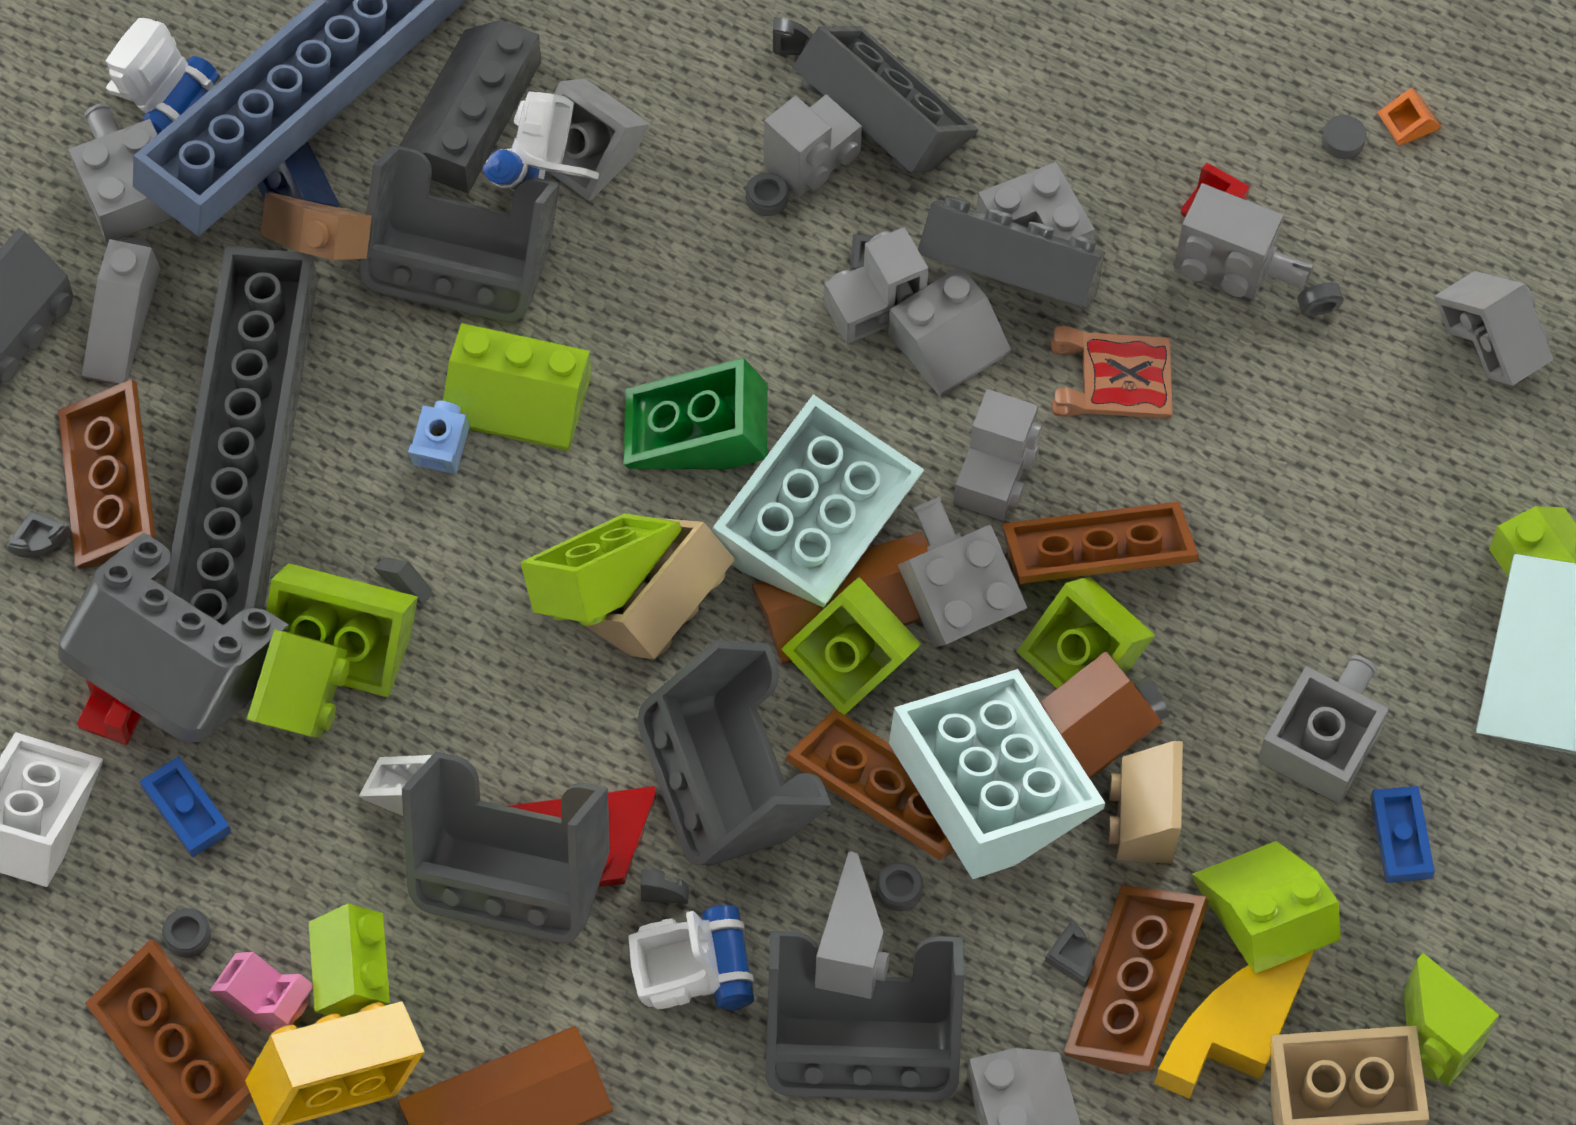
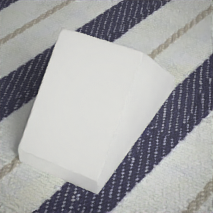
[359,755,432,816]

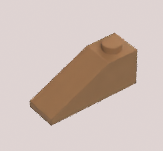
[260,193,372,260]

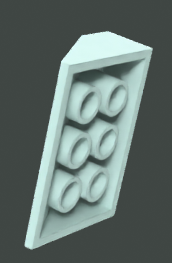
[712,395,924,607]
[1476,554,1576,755]
[889,669,1105,879]

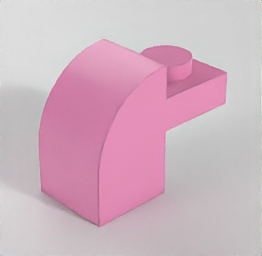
[209,952,313,1033]

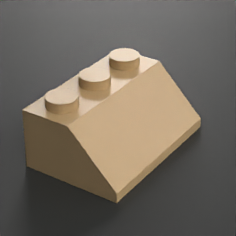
[578,518,735,660]
[1271,1026,1430,1125]

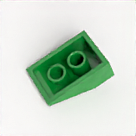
[624,358,768,469]

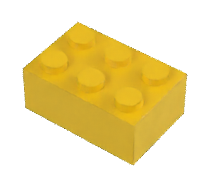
[245,1002,425,1125]

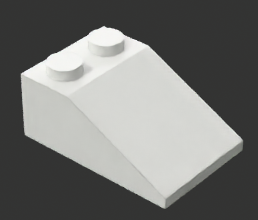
[0,732,103,887]

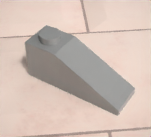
[81,239,161,385]
[815,852,890,999]

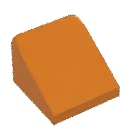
[1377,87,1441,146]

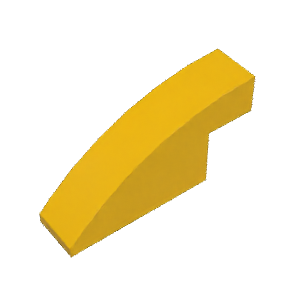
[1154,950,1315,1099]

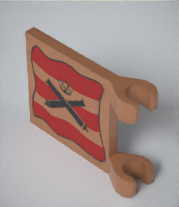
[1051,326,1173,418]

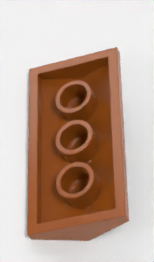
[58,379,156,569]
[1003,502,1198,584]
[752,531,930,665]
[1040,651,1163,779]
[785,709,955,860]
[1063,885,1209,1074]
[85,939,253,1125]
[398,1026,613,1125]

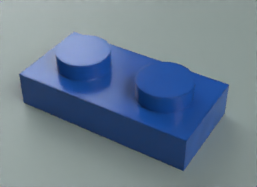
[139,756,232,858]
[1370,786,1435,883]

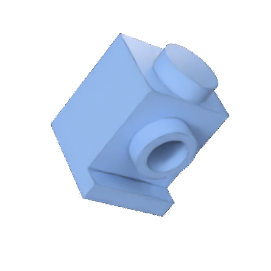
[408,401,470,475]

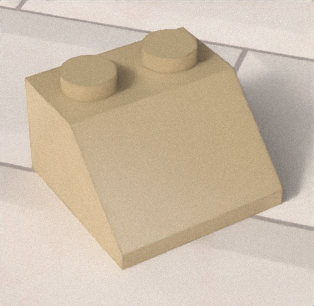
[1108,741,1183,864]

